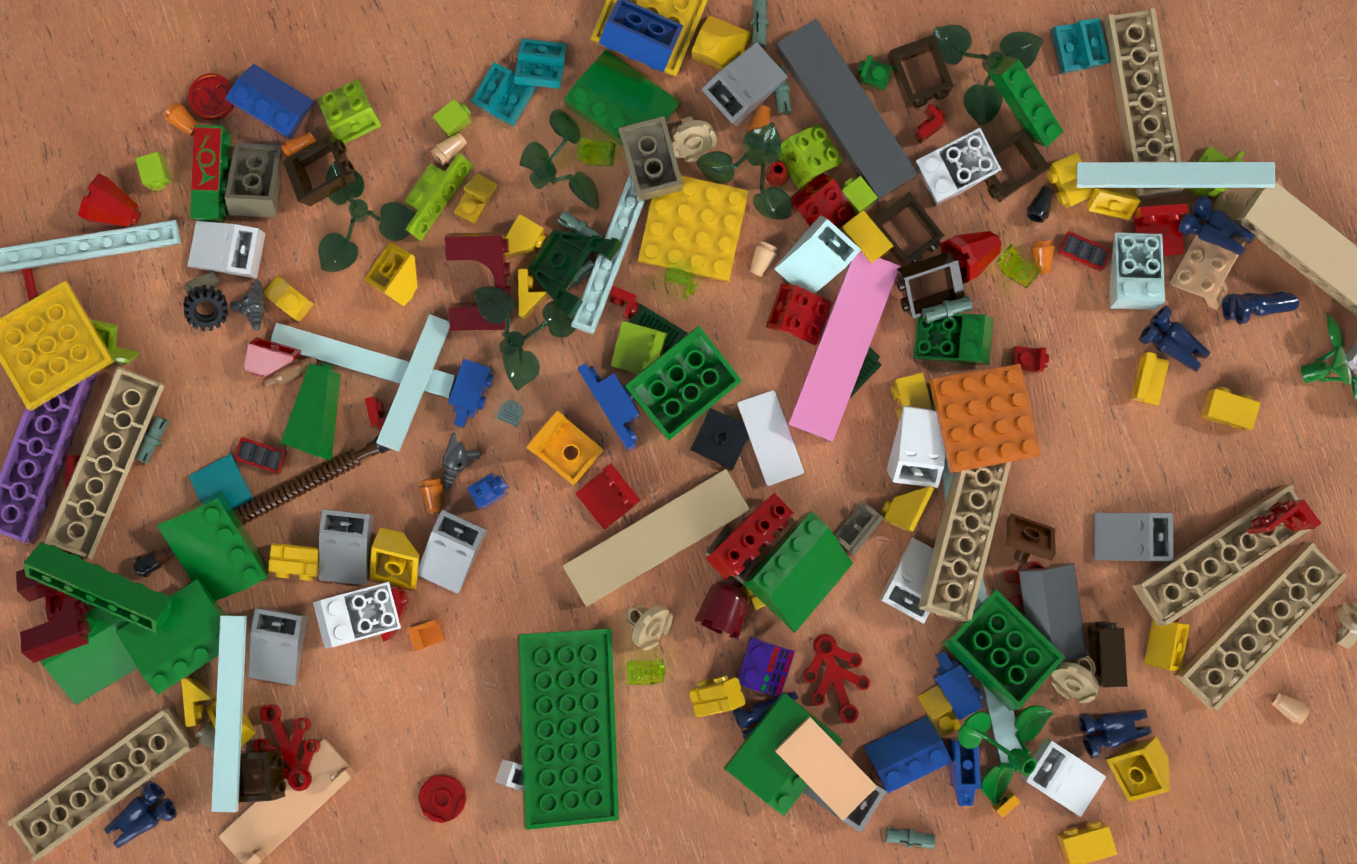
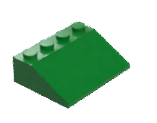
[564,50,681,146]
[624,325,742,441]
[156,490,269,600]
[743,511,853,633]
[116,578,227,695]
[941,589,1065,711]
[41,607,138,705]
[723,692,844,816]

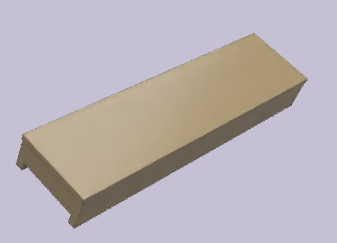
[1103,8,1185,200]
[1235,182,1357,316]
[44,366,164,560]
[918,462,1011,623]
[563,469,750,607]
[1131,484,1310,626]
[1175,542,1347,711]
[7,707,198,862]

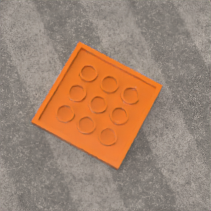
[929,364,1041,473]

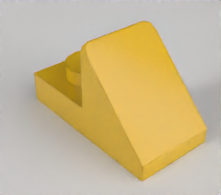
[454,173,498,225]
[518,269,548,319]
[181,676,217,727]
[917,685,961,739]

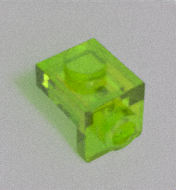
[577,138,616,166]
[664,266,697,300]
[627,659,665,685]

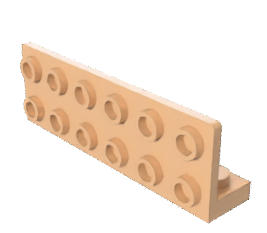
[1170,176,1284,310]
[219,739,356,864]

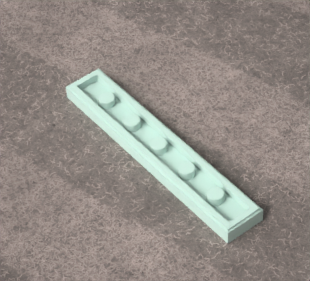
[377,314,450,452]

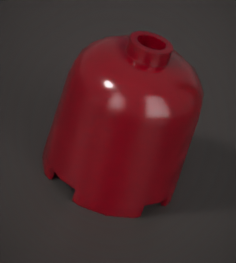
[694,579,751,640]

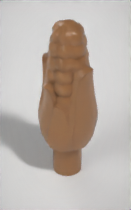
[264,357,317,387]

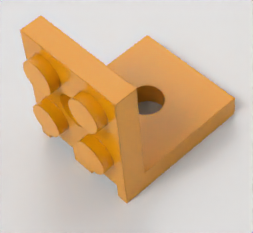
[526,410,604,486]

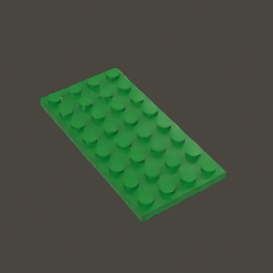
[517,628,619,830]

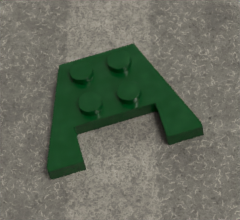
[528,230,622,320]

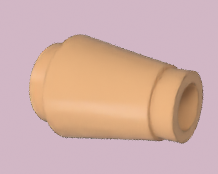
[431,133,467,166]
[750,241,778,277]
[1271,692,1310,724]

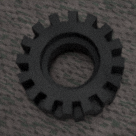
[183,285,228,331]

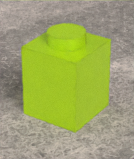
[433,99,472,137]
[135,151,173,191]
[842,176,878,216]

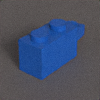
[448,359,495,428]
[467,473,509,509]
[932,651,984,720]
[948,737,981,806]

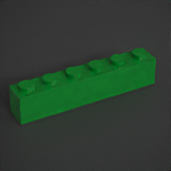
[24,542,172,633]

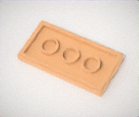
[775,716,877,821]

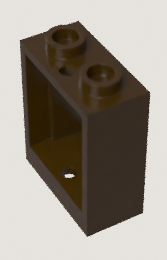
[887,34,954,108]
[984,129,1050,203]
[283,134,356,207]
[873,192,945,266]
[896,251,965,319]
[1088,621,1128,688]
[238,748,286,803]

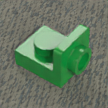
[857,54,893,91]

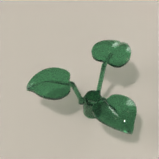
[933,25,1043,126]
[519,109,599,210]
[696,122,792,220]
[318,161,416,272]
[473,286,576,391]

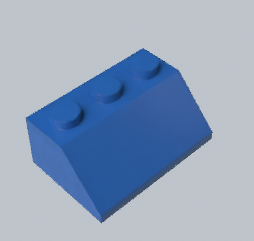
[599,0,684,72]
[226,64,315,139]
[863,715,952,794]

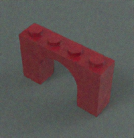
[445,232,513,331]
[16,553,90,663]

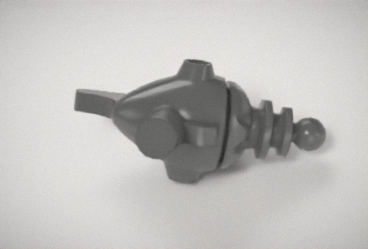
[230,279,265,331]
[443,433,480,489]

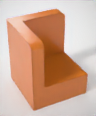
[408,618,445,651]

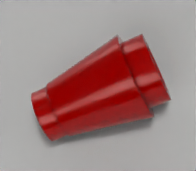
[765,162,789,186]

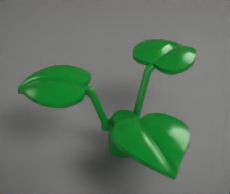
[1301,313,1357,401]
[957,705,1054,806]

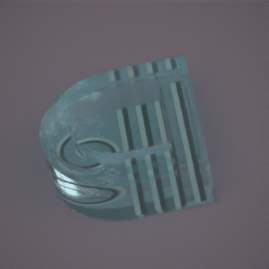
[495,400,523,428]

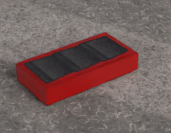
[1058,231,1112,272]
[234,437,287,474]

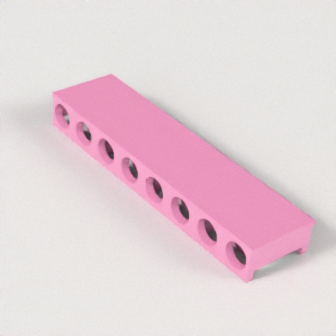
[788,251,900,441]

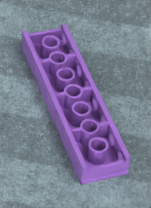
[0,371,99,544]

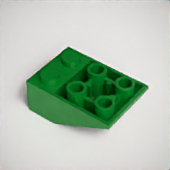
[913,314,994,365]

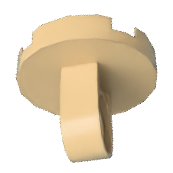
[670,116,717,162]
[1335,602,1357,649]
[626,605,673,650]
[1051,656,1099,703]

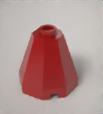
[78,173,142,227]
[941,231,1002,284]

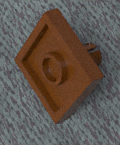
[1006,513,1056,564]

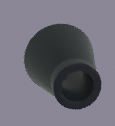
[1027,186,1055,223]

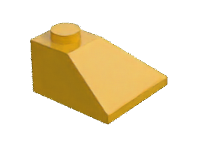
[692,15,752,70]
[363,242,418,307]
[880,486,934,532]
[370,527,419,590]
[1106,736,1170,802]

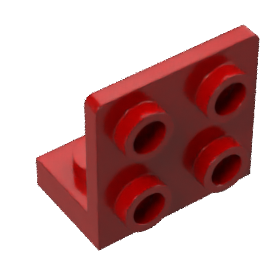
[787,173,856,229]
[1133,203,1188,256]
[765,284,831,345]
[576,463,641,529]
[1247,499,1321,534]

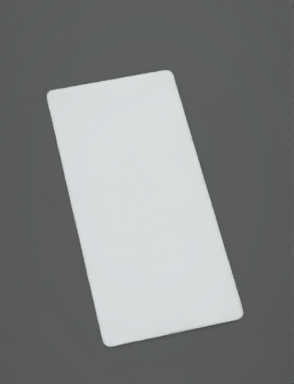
[737,390,804,486]

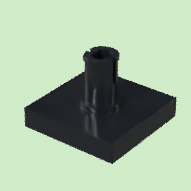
[690,408,749,470]

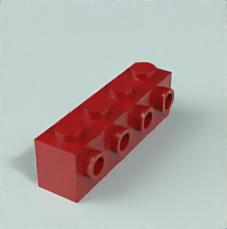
[705,493,793,579]

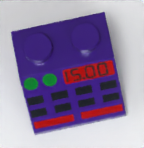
[736,636,795,696]

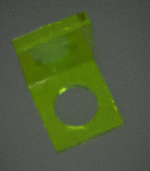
[996,244,1041,289]

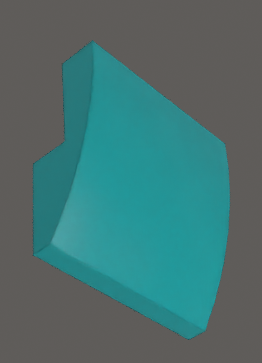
[1050,18,1110,74]
[514,38,567,89]
[470,62,537,127]
[189,454,253,509]

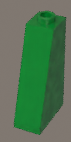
[280,362,341,461]

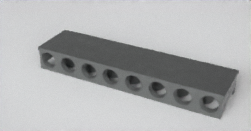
[776,19,918,202]

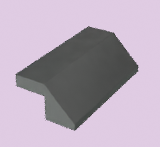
[1019,563,1087,662]

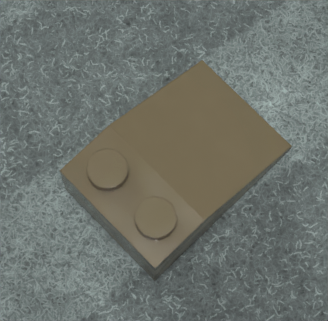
[618,116,683,202]
[225,143,282,218]

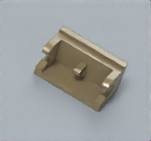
[834,502,884,555]

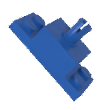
[577,363,640,451]

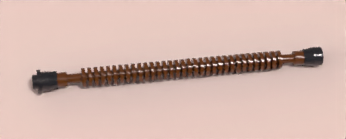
[133,436,392,578]

